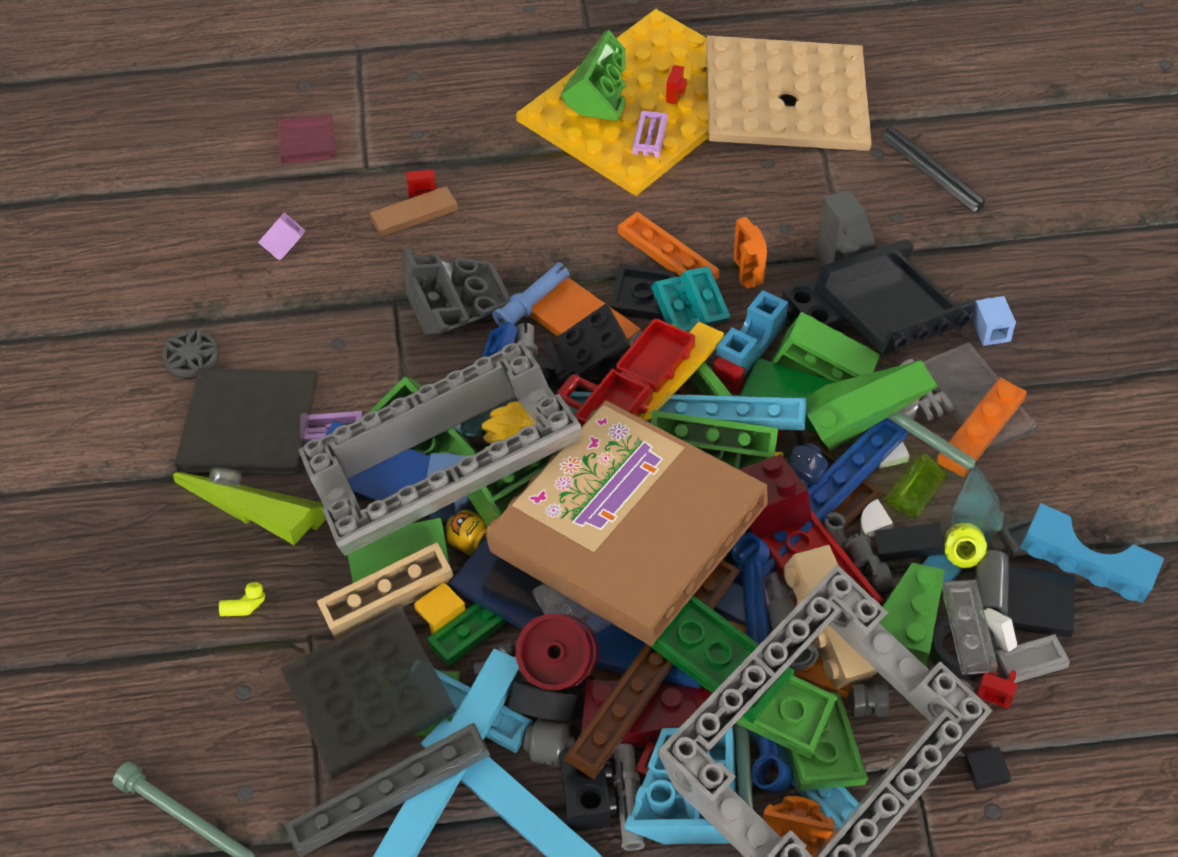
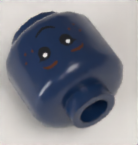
[786,443,828,489]

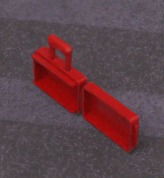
[555,319,695,427]

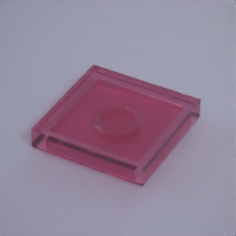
[278,114,336,163]

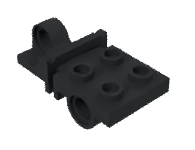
[535,304,631,395]

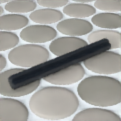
[882,126,985,212]

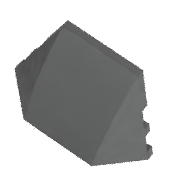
[403,249,510,334]

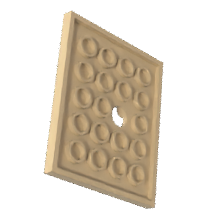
[706,35,872,151]

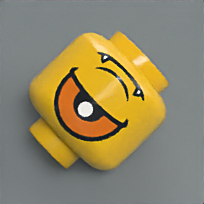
[446,509,488,556]

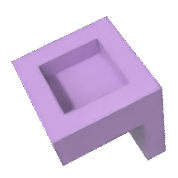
[258,212,306,260]

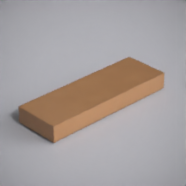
[370,186,458,237]

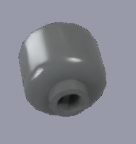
[524,718,577,767]

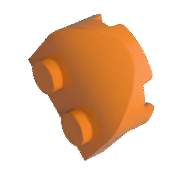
[733,216,767,289]
[762,796,835,856]

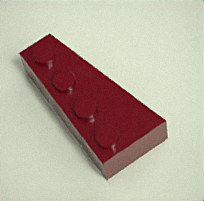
[581,679,712,756]

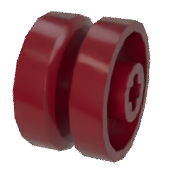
[515,614,600,690]

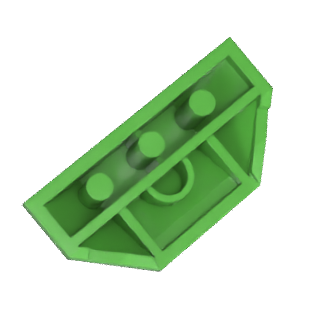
[650,410,778,469]

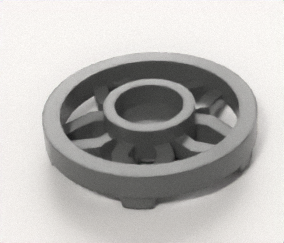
[162,329,219,378]

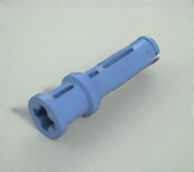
[492,262,570,327]

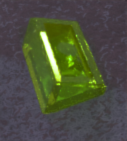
[884,453,947,518]

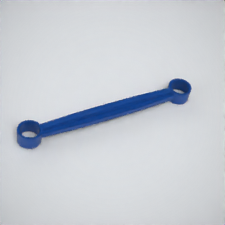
[731,533,793,794]

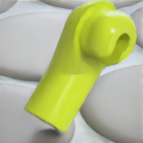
[219,582,265,617]

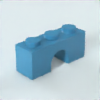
[715,290,788,377]

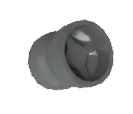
[850,683,889,718]

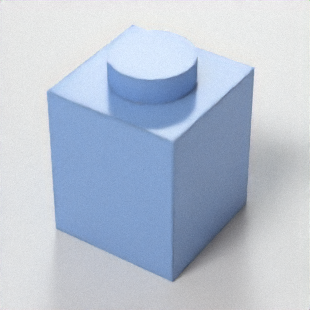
[972,296,1016,346]

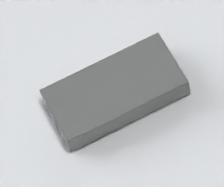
[993,634,1070,683]

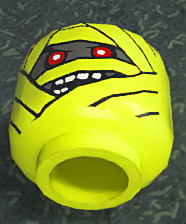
[944,523,987,568]

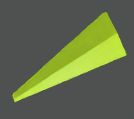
[173,472,326,546]

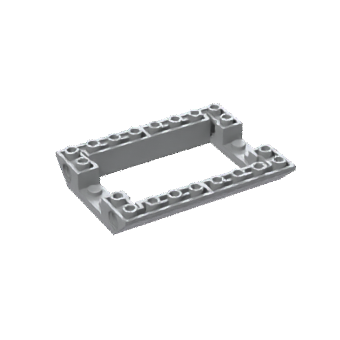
[298,341,582,556]
[657,565,993,857]

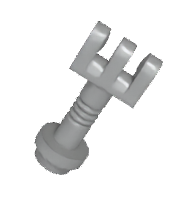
[900,359,954,422]

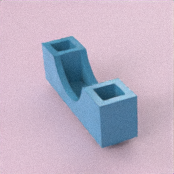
[1020,503,1164,603]

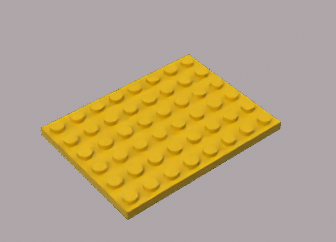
[516,9,709,196]

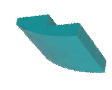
[651,266,731,332]

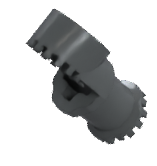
[842,532,893,594]

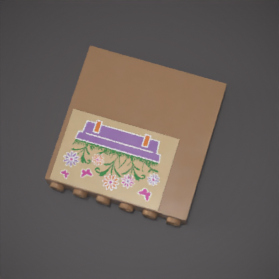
[485,401,768,646]

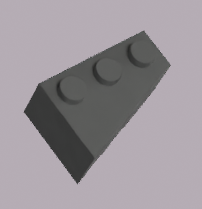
[816,189,877,267]

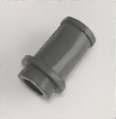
[824,512,846,547]

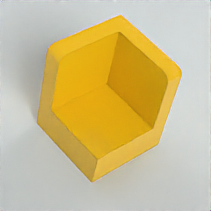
[414,582,466,635]

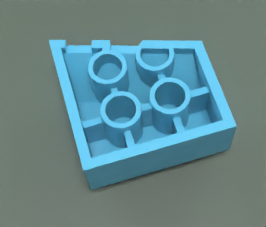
[624,727,736,844]

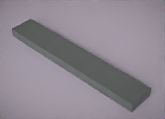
[284,723,490,857]

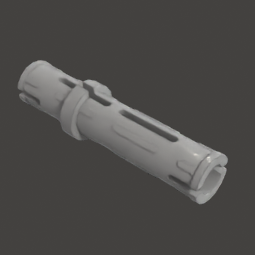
[612,744,645,851]

